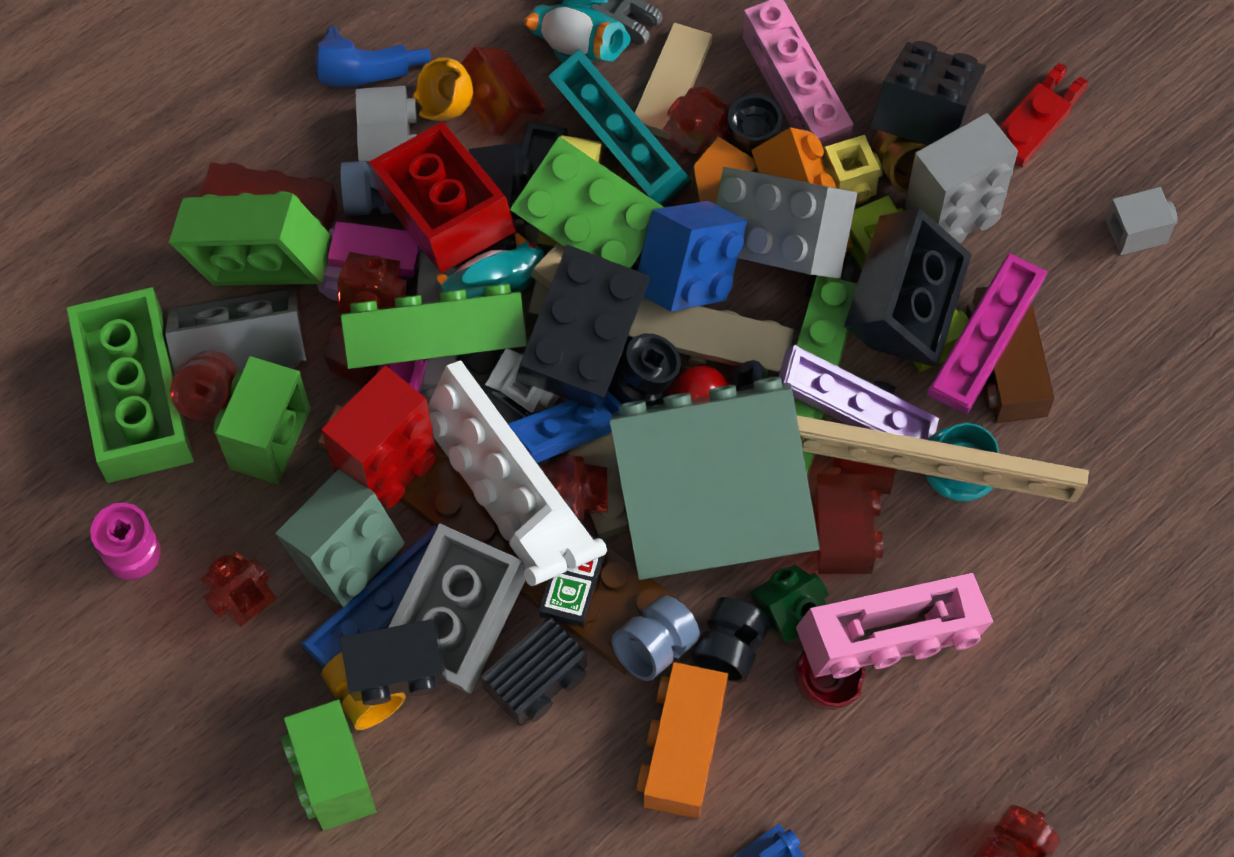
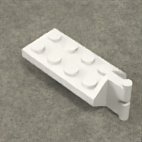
[428,360,607,586]

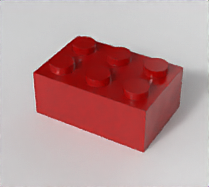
[368,121,516,274]
[321,365,437,508]

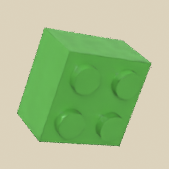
[214,356,311,485]
[280,699,377,831]

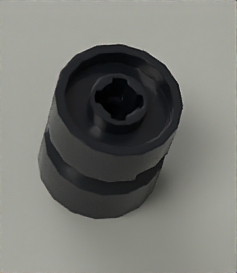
[726,94,782,159]
[608,333,681,407]
[692,597,771,683]

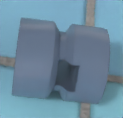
[341,161,394,217]
[612,595,700,681]

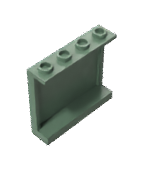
[610,377,820,580]

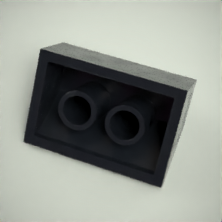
[844,208,972,366]

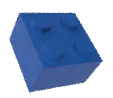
[637,201,747,312]

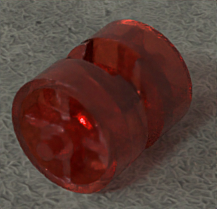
[973,805,1061,857]

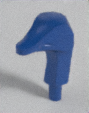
[314,26,431,89]

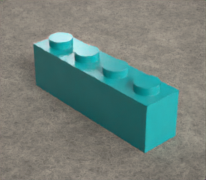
[548,49,693,207]

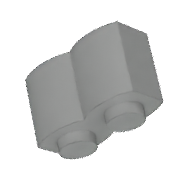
[356,86,417,167]

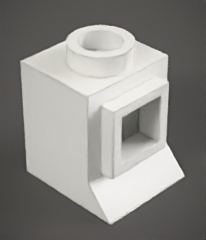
[485,346,560,413]

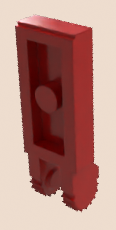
[999,63,1089,167]

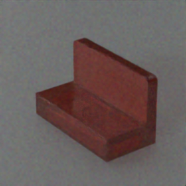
[461,46,546,136]

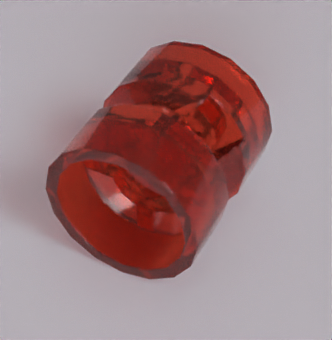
[170,350,238,421]

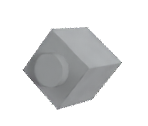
[1105,187,1178,256]

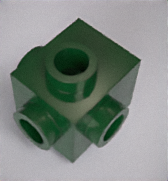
[750,564,828,643]

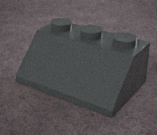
[165,286,306,385]

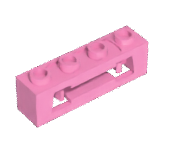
[742,0,854,158]
[796,573,993,678]

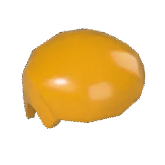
[413,57,473,121]

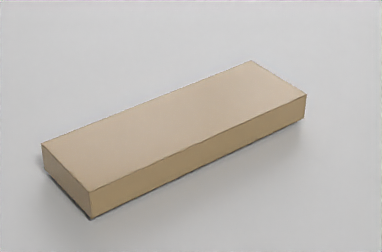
[635,22,712,140]

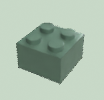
[275,469,405,608]

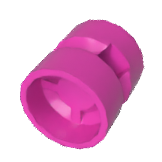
[90,502,161,580]

